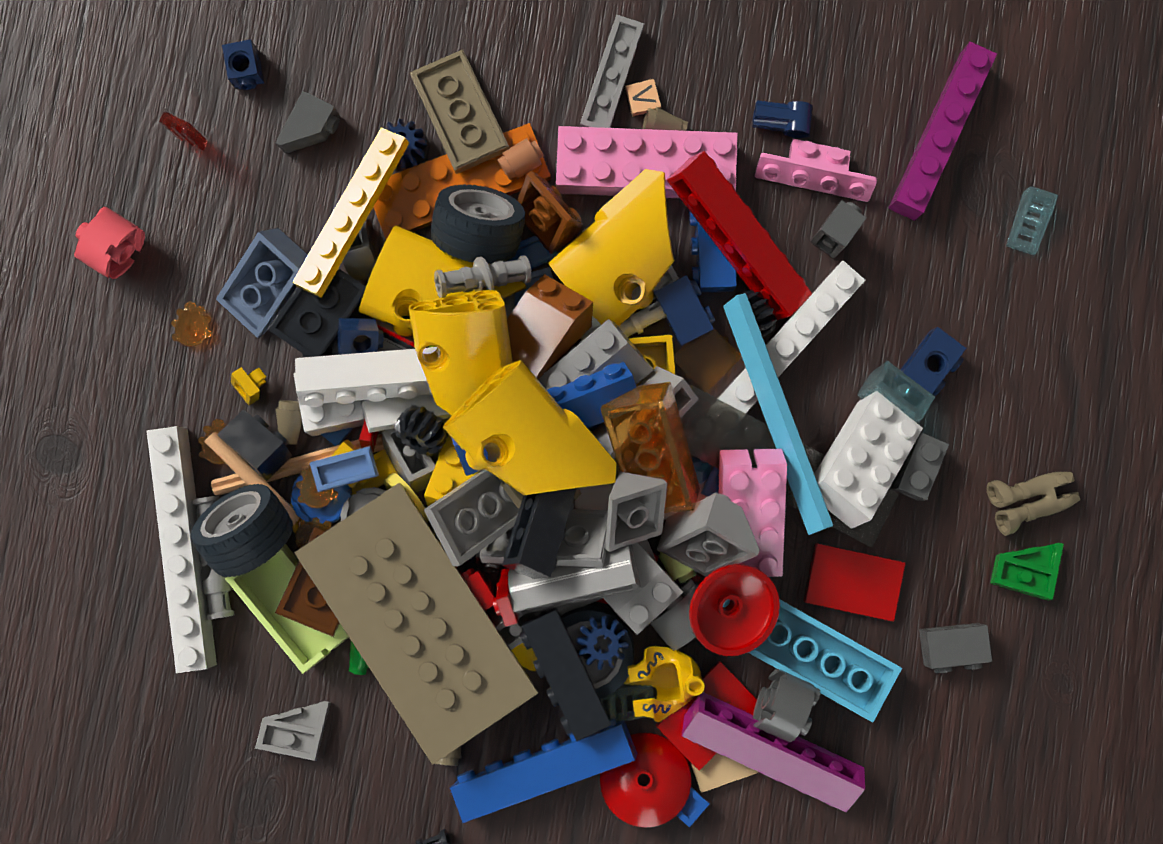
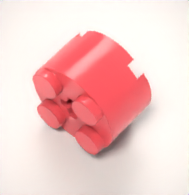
[74,207,145,279]

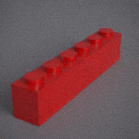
[667,151,812,320]

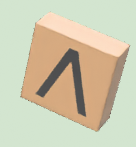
[625,79,661,117]

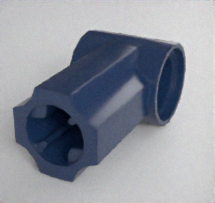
[752,100,813,138]

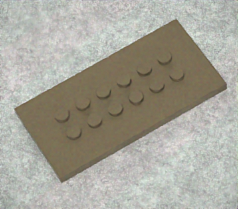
[294,483,539,765]

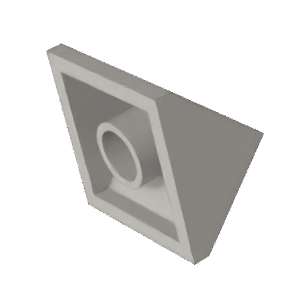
[605,472,667,552]

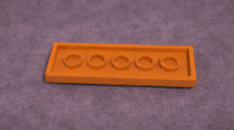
[374,123,551,240]

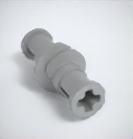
[434,256,531,298]

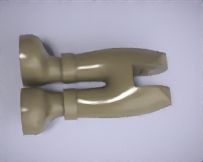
[987,471,1081,536]

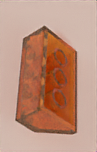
[601,382,700,513]

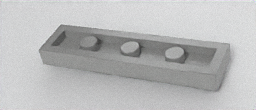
[580,15,644,128]

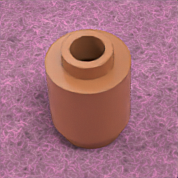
[497,138,544,180]

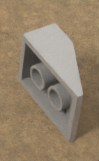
[603,542,683,635]

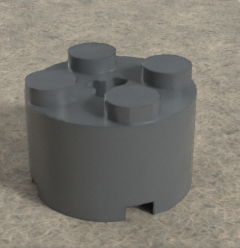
[650,579,698,651]
[753,669,820,742]

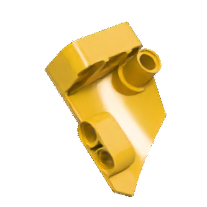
[549,169,674,326]
[359,225,526,337]
[409,290,514,415]
[443,360,616,495]

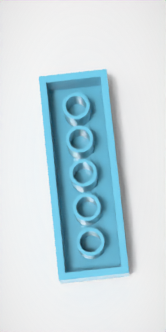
[723,599,902,723]

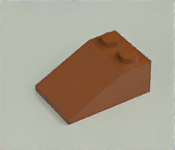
[517,171,583,254]
[507,274,593,379]

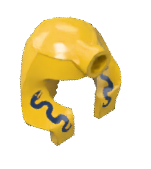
[624,646,705,722]

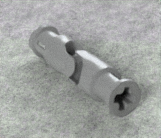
[192,496,235,620]

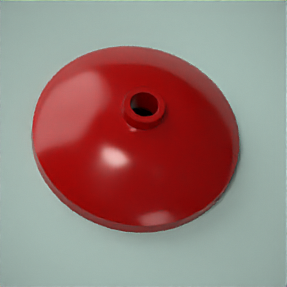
[689,564,780,656]
[600,733,691,828]

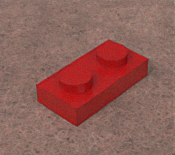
[493,568,519,627]

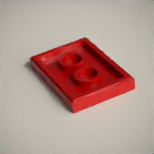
[804,543,905,622]
[655,661,757,771]

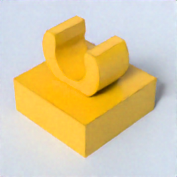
[231,367,266,406]

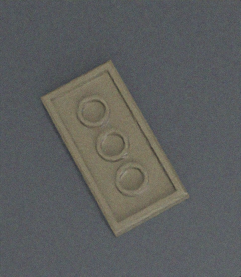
[410,49,510,174]

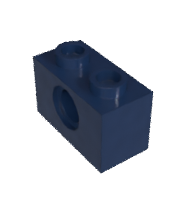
[895,327,967,398]

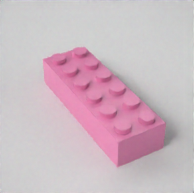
[556,126,737,198]

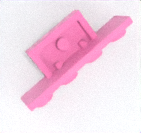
[755,139,877,202]

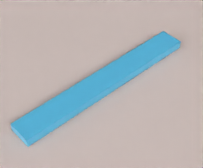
[723,293,833,535]

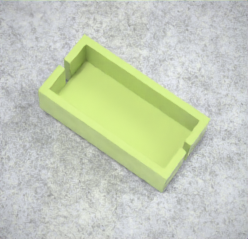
[225,544,349,674]

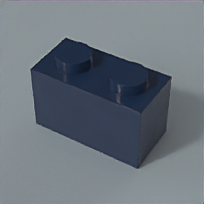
[654,275,715,346]

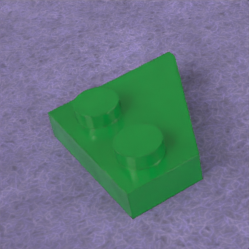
[990,543,1064,601]

